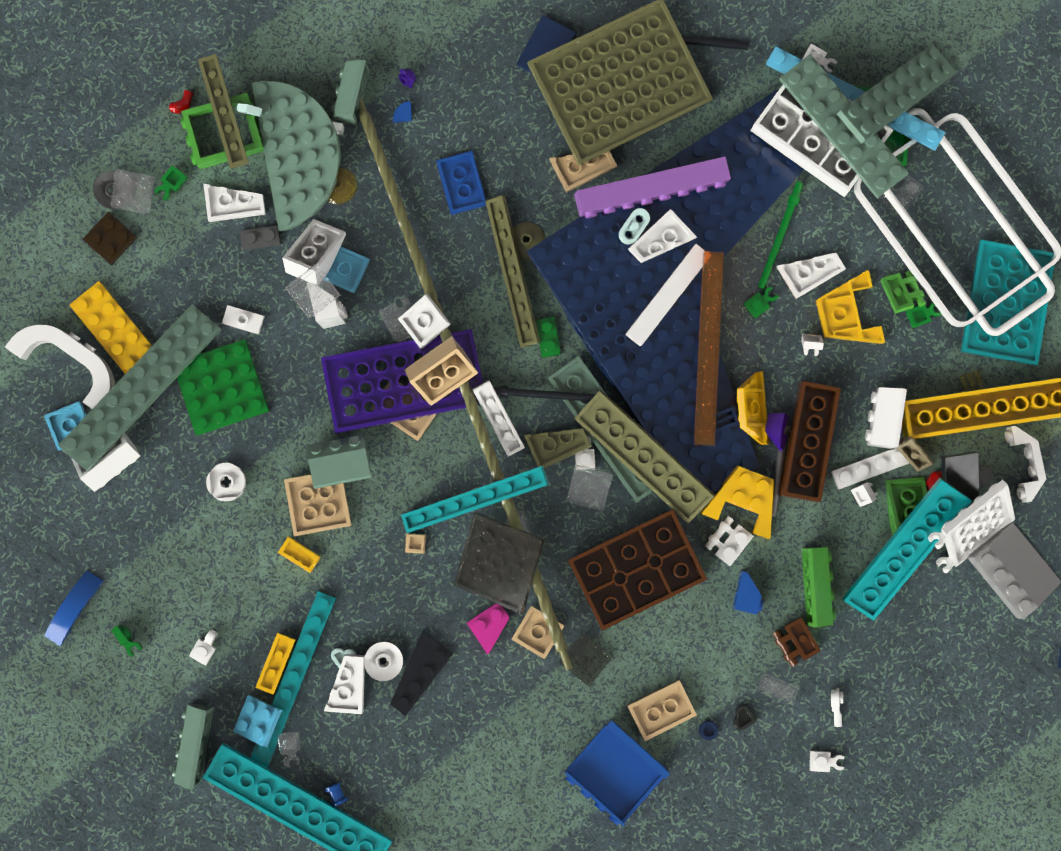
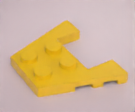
[816,270,885,344]
[700,466,774,540]

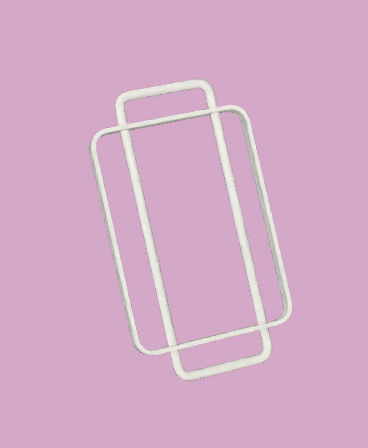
[854,108,1061,336]

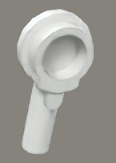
[831,688,844,727]

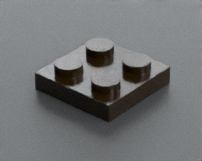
[83,212,137,266]

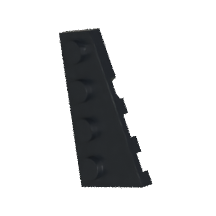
[390,631,453,716]

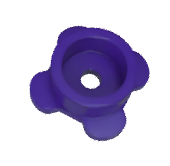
[398,68,416,88]

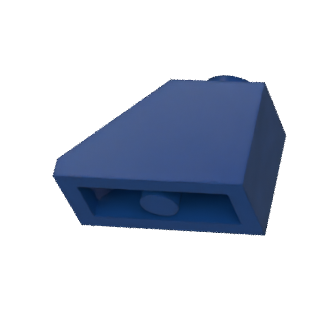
[732,571,763,615]

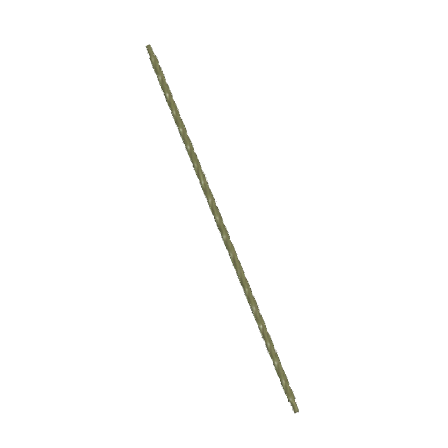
[358,96,573,670]

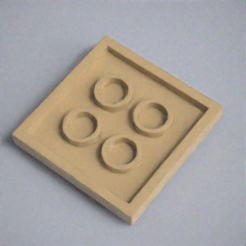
[284,475,352,536]

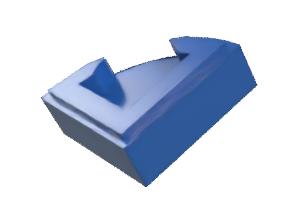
[393,101,412,123]

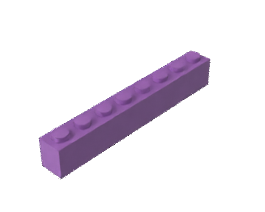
[574,157,731,218]

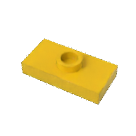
[278,536,321,573]

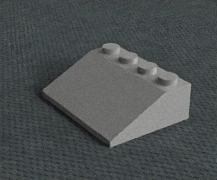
[968,522,1061,619]

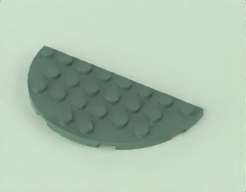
[252,81,341,232]

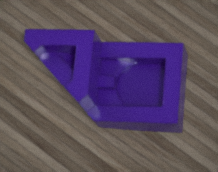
[765,413,789,451]

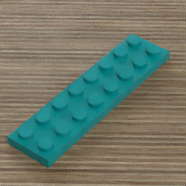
[842,478,972,621]

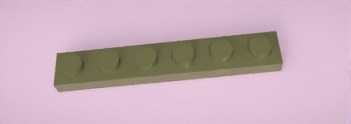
[198,54,250,169]

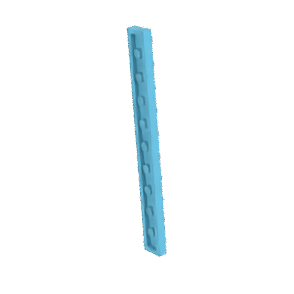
[766,46,945,151]

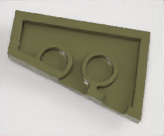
[524,428,592,468]

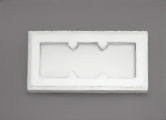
[222,305,265,335]

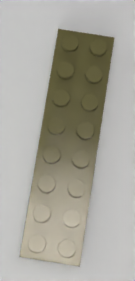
[574,390,715,524]

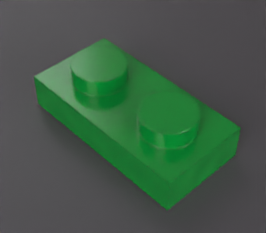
[535,317,561,358]

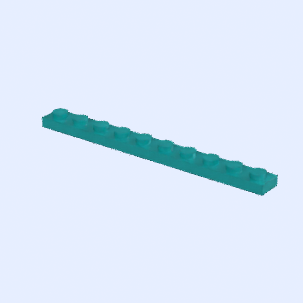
[250,591,336,768]

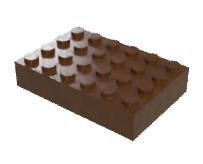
[568,509,707,631]

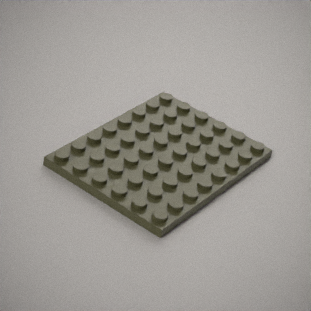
[527,0,713,166]

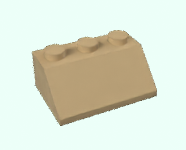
[405,337,478,406]

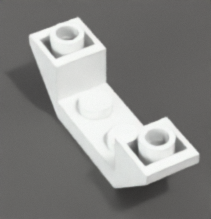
[1005,426,1046,503]

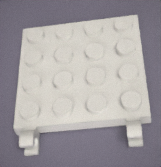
[928,480,1015,573]

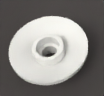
[364,642,403,681]

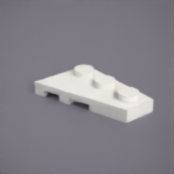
[203,184,266,222]
[628,209,697,263]
[777,253,846,299]
[324,654,365,714]

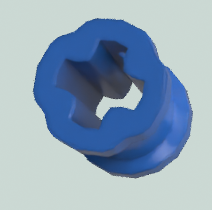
[324,782,348,807]

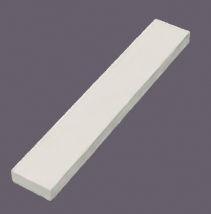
[625,244,711,346]

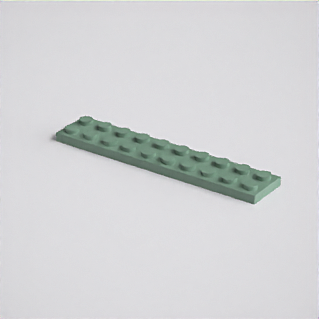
[58,304,221,472]

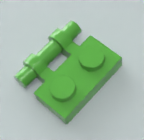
[881,271,926,314]

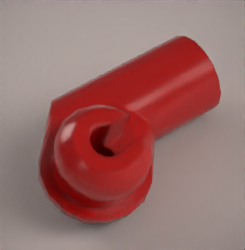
[169,90,194,114]
[925,471,942,493]

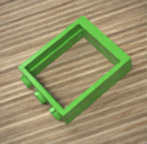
[180,93,264,169]

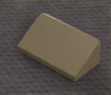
[896,437,934,472]

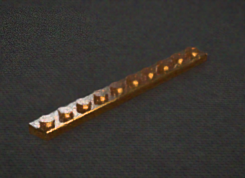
[694,251,724,446]

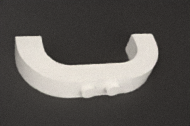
[5,325,115,409]

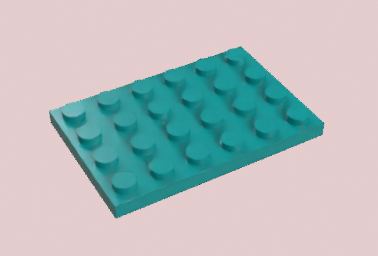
[960,240,1054,366]

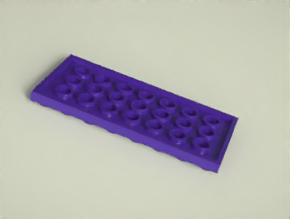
[321,329,483,434]

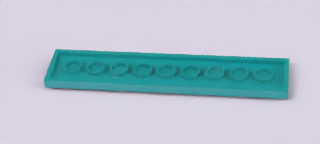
[203,743,393,851]

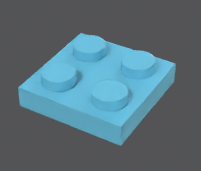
[233,695,282,747]

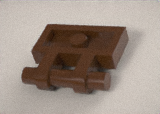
[772,617,821,667]

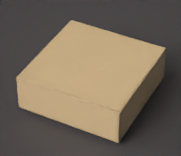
[405,533,426,554]

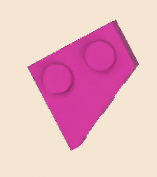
[467,602,510,654]

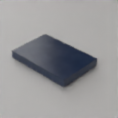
[516,15,576,74]

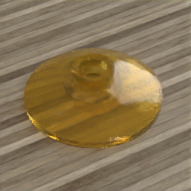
[327,167,357,204]

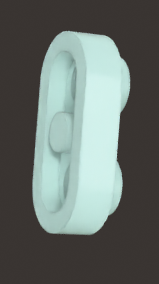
[619,208,650,245]

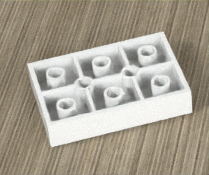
[751,85,893,197]

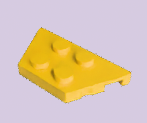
[737,371,769,445]

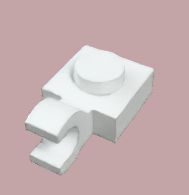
[189,630,218,666]

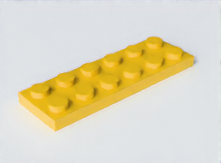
[69,281,152,374]

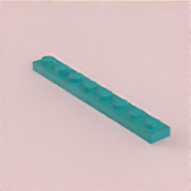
[401,466,549,533]

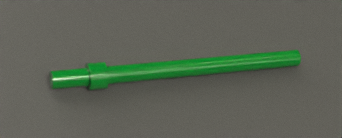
[757,181,804,290]

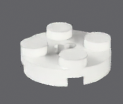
[206,463,246,501]

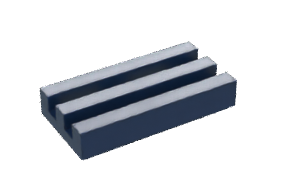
[697,405,740,437]

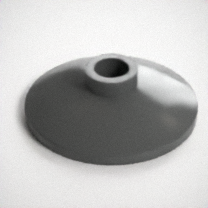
[93,171,132,209]

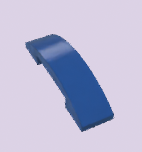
[44,570,103,646]

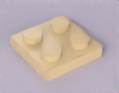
[512,606,564,659]

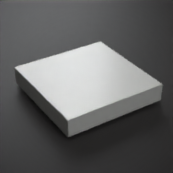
[398,294,451,349]

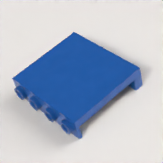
[564,719,670,827]

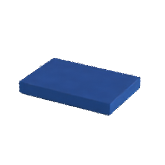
[436,151,486,215]

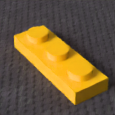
[255,632,296,695]

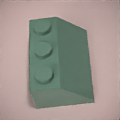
[331,60,370,125]
[307,434,371,489]

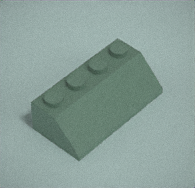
[172,703,214,790]

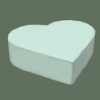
[237,104,262,117]
[331,648,357,669]

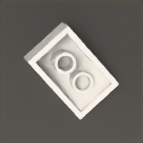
[283,219,346,286]

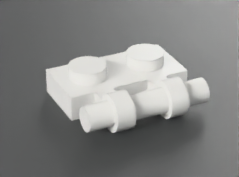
[705,516,754,566]

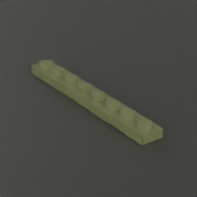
[485,195,540,348]

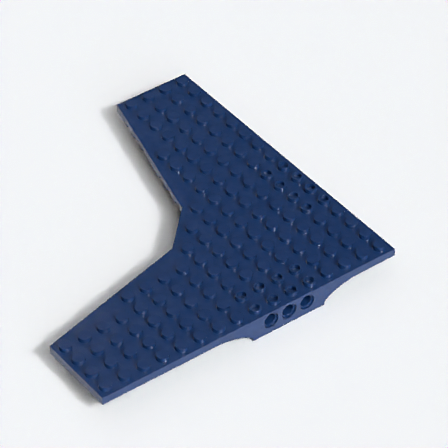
[527,89,804,494]

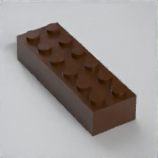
[779,381,841,503]

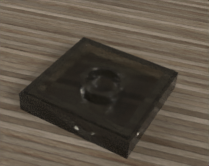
[559,632,613,687]

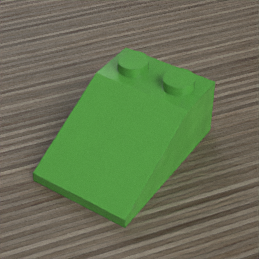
[885,477,927,536]

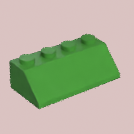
[801,547,836,627]

